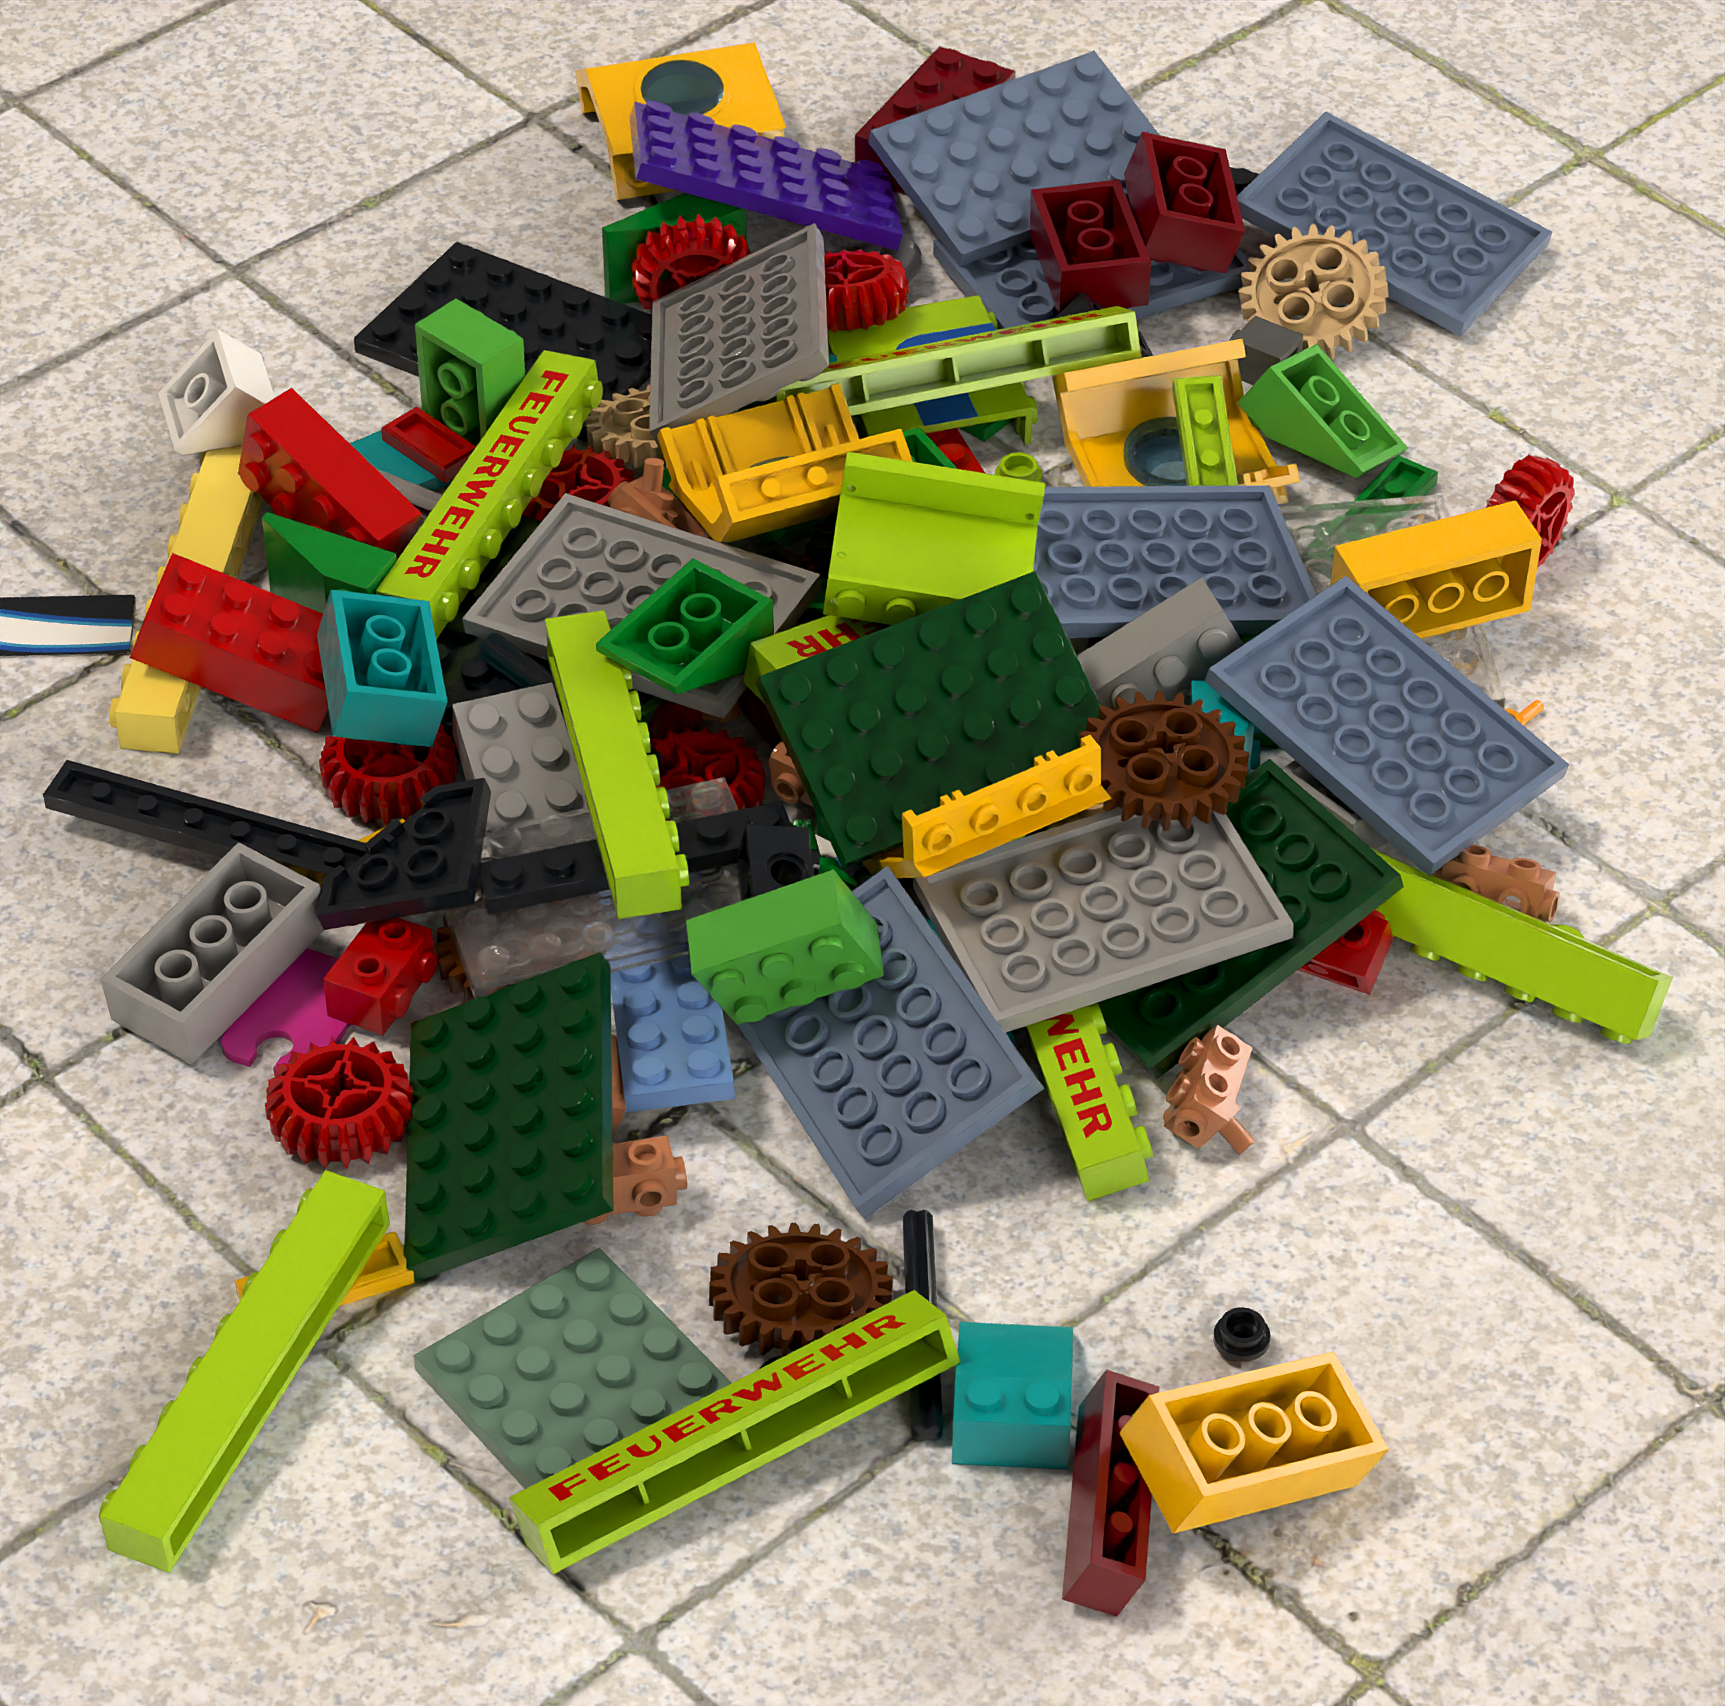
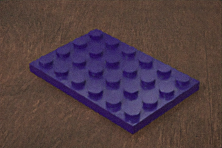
[629,101,903,251]

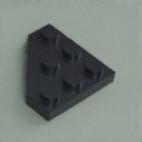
[317,778,491,930]

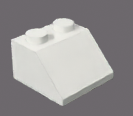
[158,329,275,455]

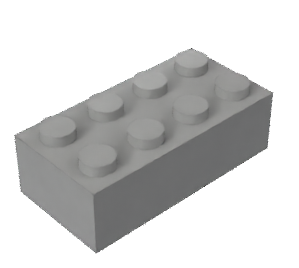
[100,842,324,1065]

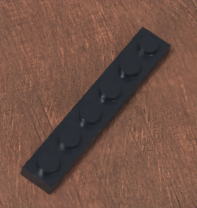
[478,801,792,915]

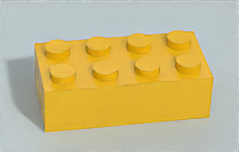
[1330,501,1542,639]
[1119,1351,1389,1534]

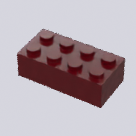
[855,46,1016,196]

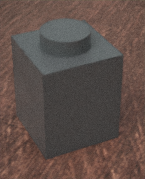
[1229,315,1303,385]

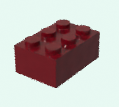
[1124,132,1245,274]
[1030,179,1151,314]

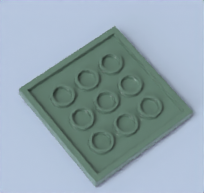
[414,1248,732,1489]

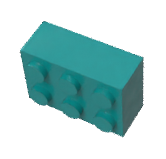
[317,590,448,747]

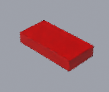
[381,406,476,483]

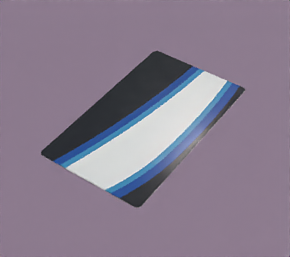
[0,595,135,657]

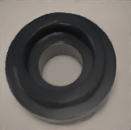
[1213,1307,1271,1362]

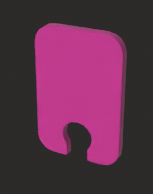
[221,948,351,1074]

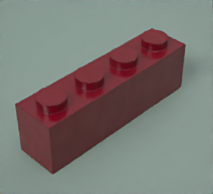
[1062,1369,1160,1617]

